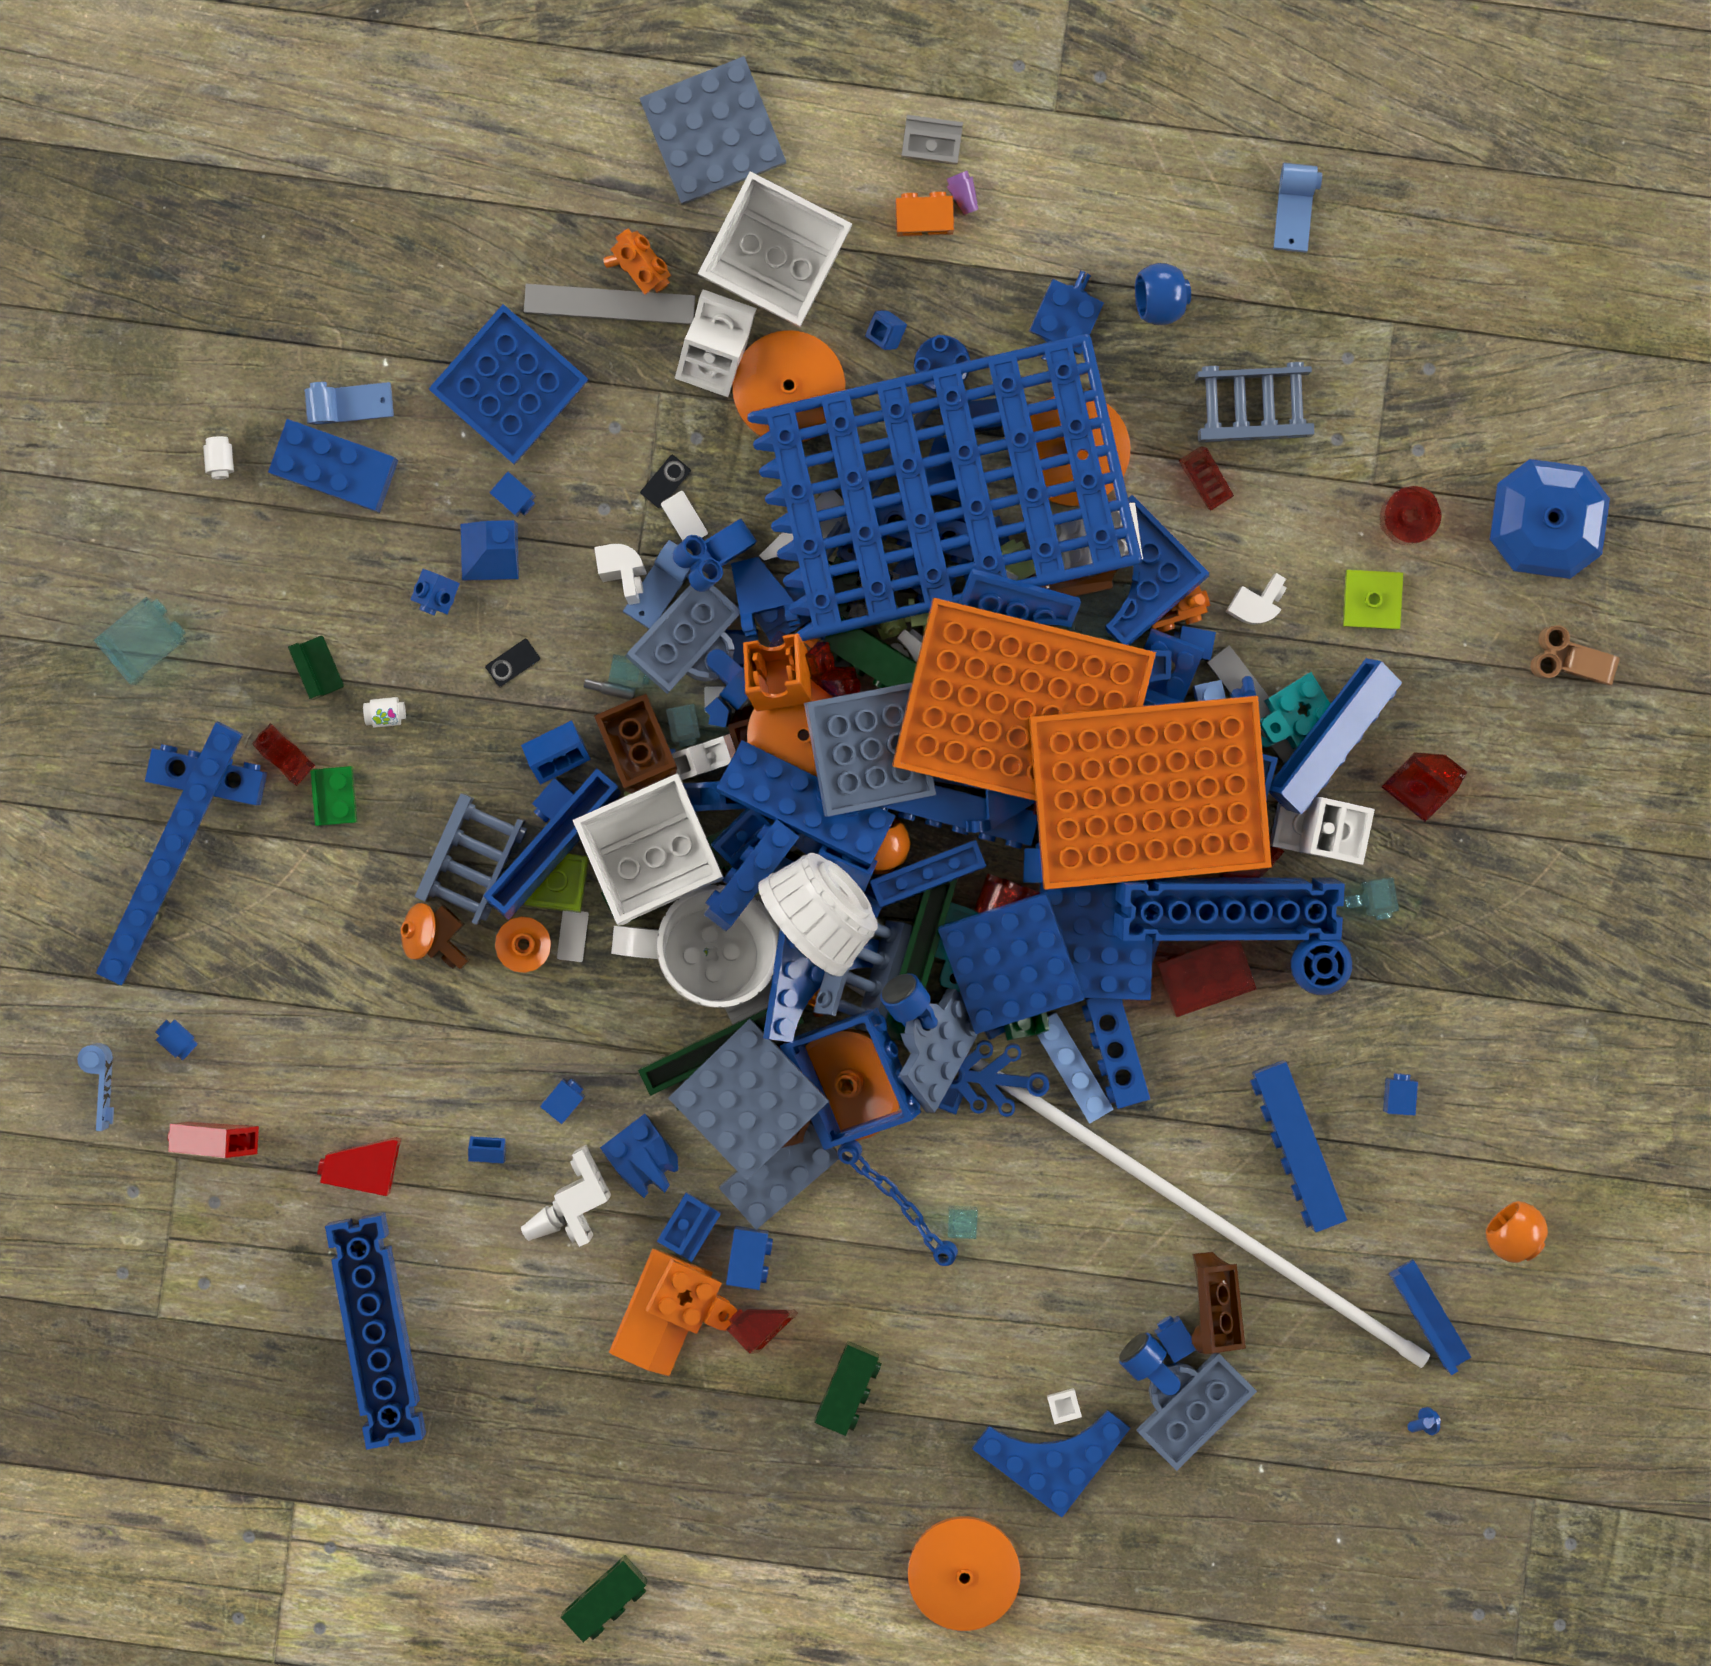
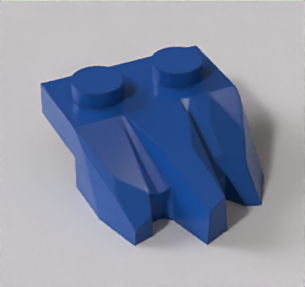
[600,1114,678,1198]

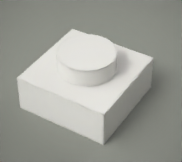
[1047,1388,1082,1424]

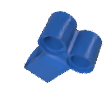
[672,519,757,592]

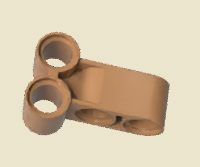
[1530,625,1620,686]

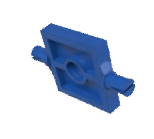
[1028,271,1104,361]

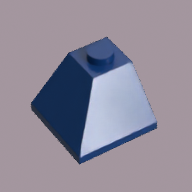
[461,520,519,581]

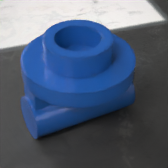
[1231,676,1259,702]
[1408,1407,1441,1435]

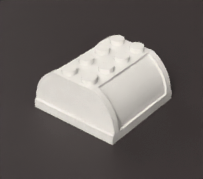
[698,171,852,327]
[573,773,724,926]

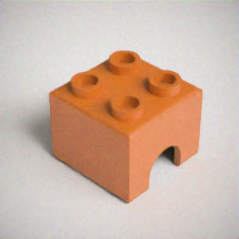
[743,633,812,712]

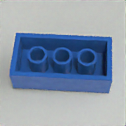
[268,419,398,513]

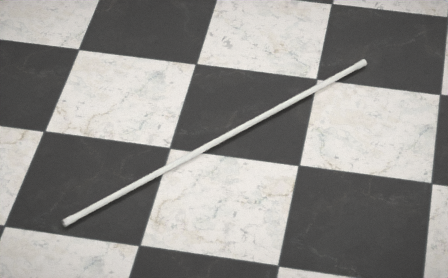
[774,921,1430,1368]

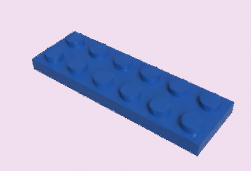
[716,740,895,868]

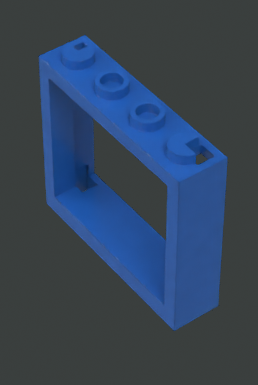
[780,1008,921,1150]

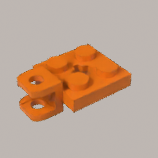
[645,1259,738,1334]

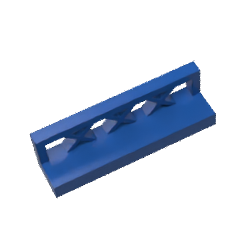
[870,840,986,908]
[1388,1259,1471,1375]

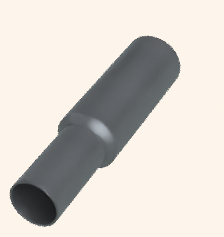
[583,678,636,700]

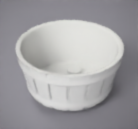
[758,853,878,977]
[657,885,779,1008]

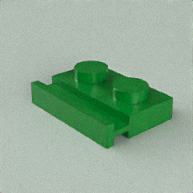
[310,766,357,826]

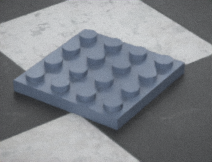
[639,56,786,205]
[804,682,936,817]
[668,1019,829,1181]

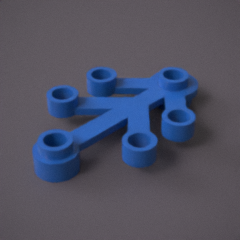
[949,1040,1049,1117]

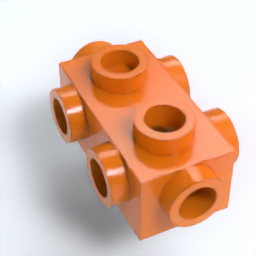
[603,228,672,294]
[1151,585,1210,632]

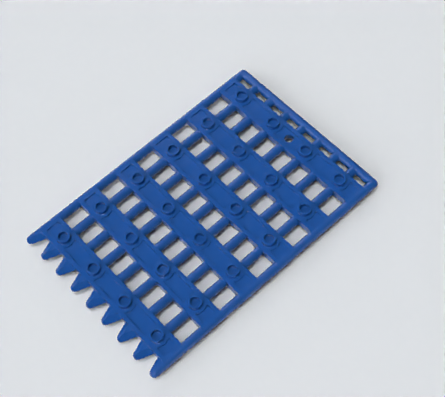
[747,334,1142,641]

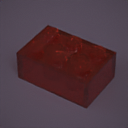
[1155,940,1257,1017]

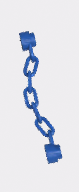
[838,1140,958,1266]

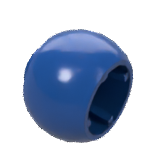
[1135,263,1191,325]
[1291,935,1352,995]

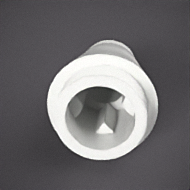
[521,1206,565,1241]

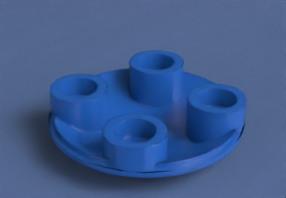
[914,335,970,391]

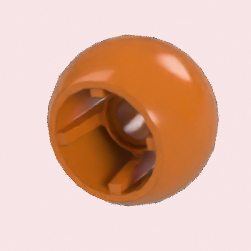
[873,819,910,875]
[1486,1201,1548,1263]

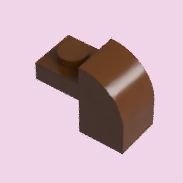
[427,905,470,969]

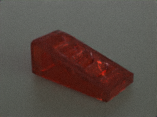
[1179,446,1234,511]

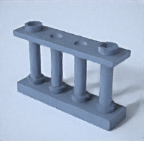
[1195,362,1314,443]
[415,793,527,925]
[813,921,912,1033]

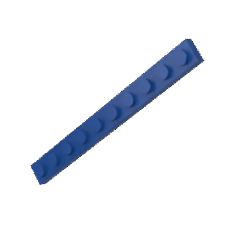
[96,721,243,986]

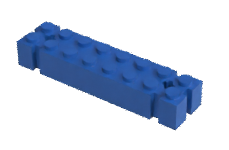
[1113,877,1345,941]
[325,1212,426,1450]

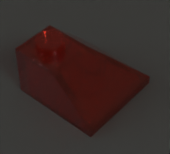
[1381,752,1468,822]
[726,1309,799,1354]

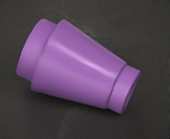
[946,170,979,215]

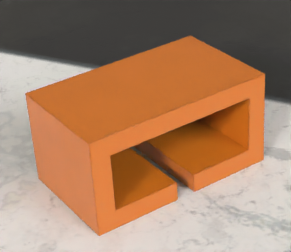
[895,192,954,237]

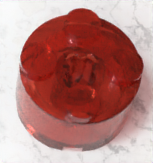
[1380,486,1442,545]
[974,873,1040,913]

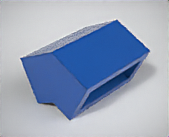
[704,696,732,728]
[468,1136,506,1163]

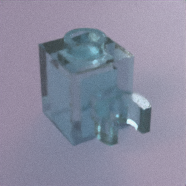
[1345,877,1399,920]

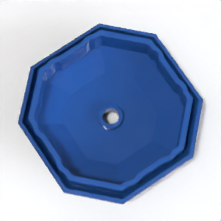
[1489,459,1610,579]

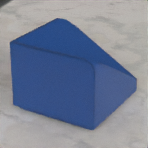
[865,310,907,350]

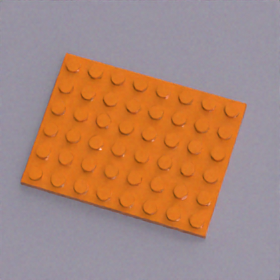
[892,598,1156,801]
[1029,696,1272,890]

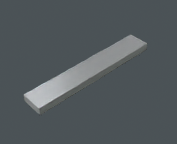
[524,284,695,325]
[1206,645,1333,783]

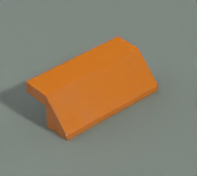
[609,1248,713,1376]

